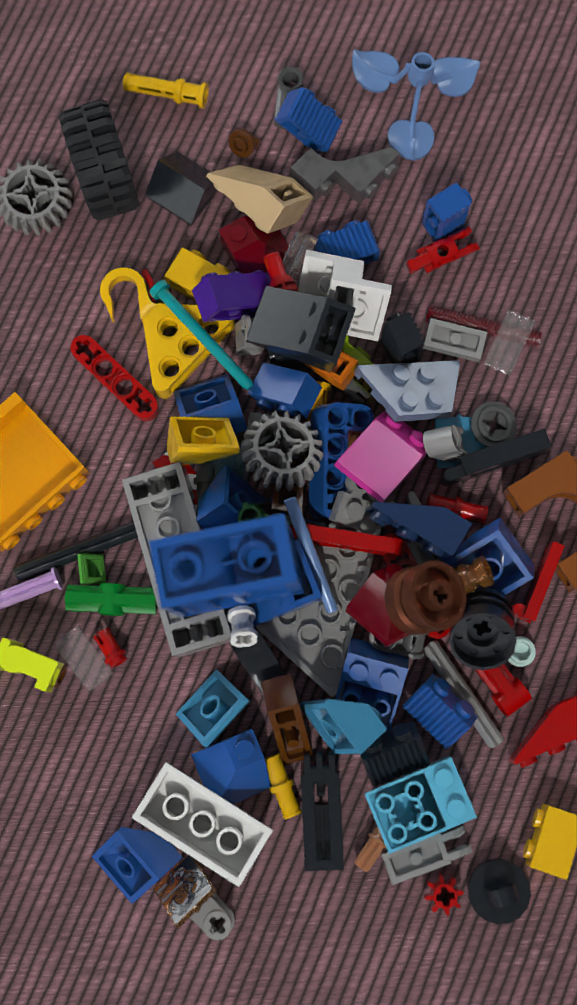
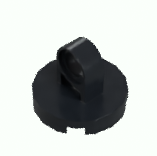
[467,858,531,924]

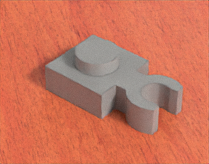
[329,477,368,530]

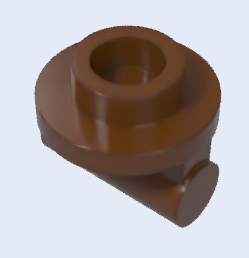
[228,127,262,158]

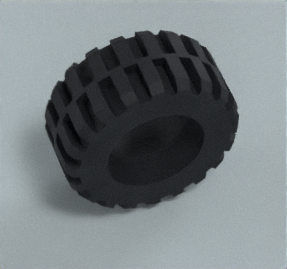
[59,99,140,221]

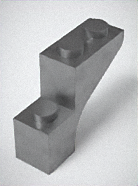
[291,148,400,204]

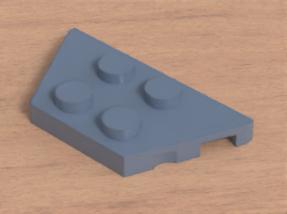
[354,360,460,422]

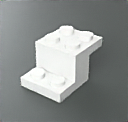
[298,250,392,341]

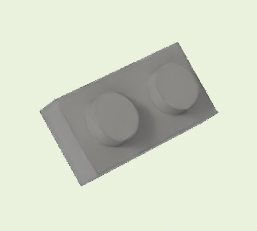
[423,318,487,362]

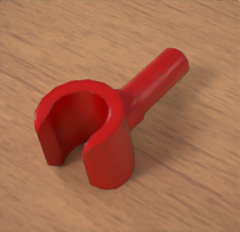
[141,269,156,304]

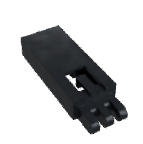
[440,428,552,486]
[301,751,344,872]

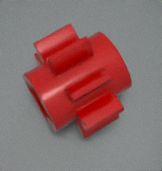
[423,873,464,916]

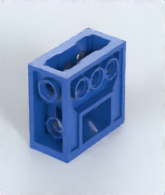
[149,514,304,618]

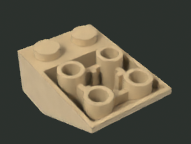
[206,165,313,234]

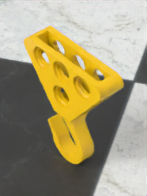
[100,268,235,399]

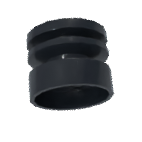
[449,587,516,670]

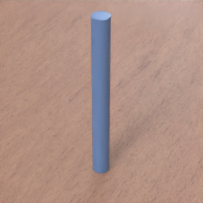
[284,497,338,613]

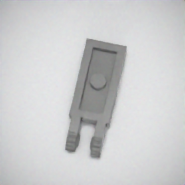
[381,826,472,885]

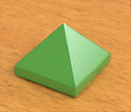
[77,553,106,584]

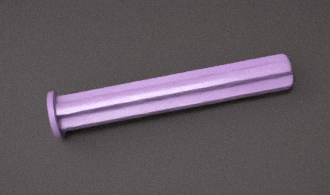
[0,567,63,610]

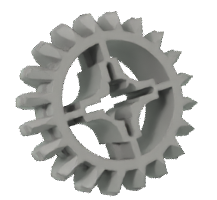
[0,159,73,236]
[241,410,323,492]

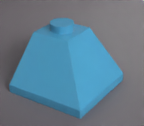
[299,699,387,754]

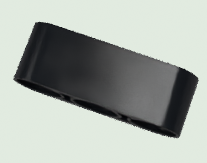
[229,626,301,698]

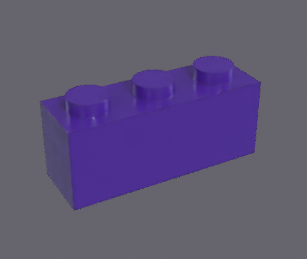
[192,270,271,322]

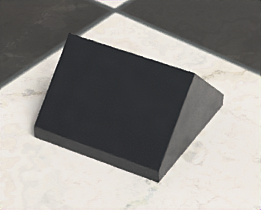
[145,151,218,226]

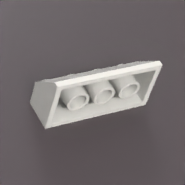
[132,762,273,887]

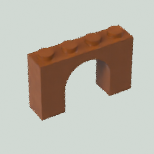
[502,450,577,592]

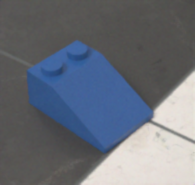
[439,517,534,595]

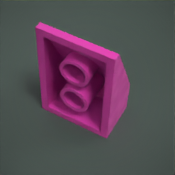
[334,411,427,502]

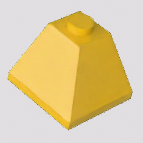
[167,417,240,465]

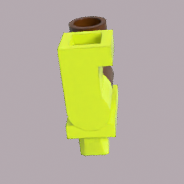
[0,637,68,693]

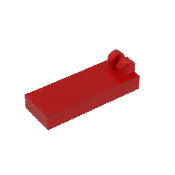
[512,541,565,624]

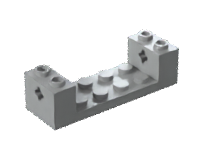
[122,462,232,658]

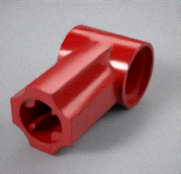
[474,664,532,717]

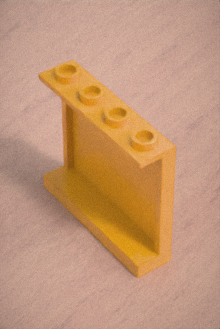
[0,392,90,552]

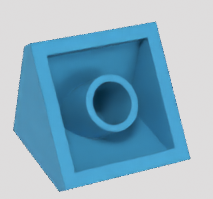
[176,669,251,748]

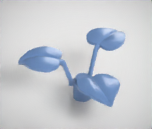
[352,49,480,161]

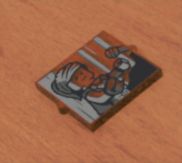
[154,854,217,929]

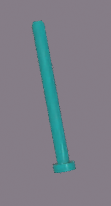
[149,280,253,390]

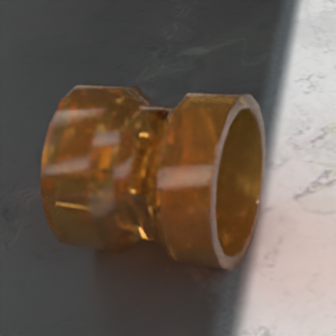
[453,556,494,595]

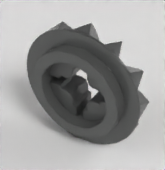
[470,402,517,448]

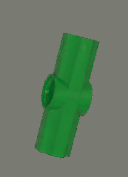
[65,583,158,616]

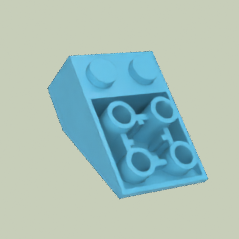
[364,755,477,854]

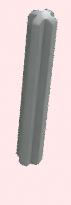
[423,640,504,748]

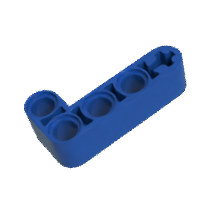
[308,402,374,520]

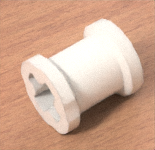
[227,605,258,647]

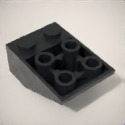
[246,286,356,373]

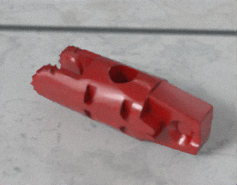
[406,226,480,274]

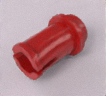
[93,628,127,668]

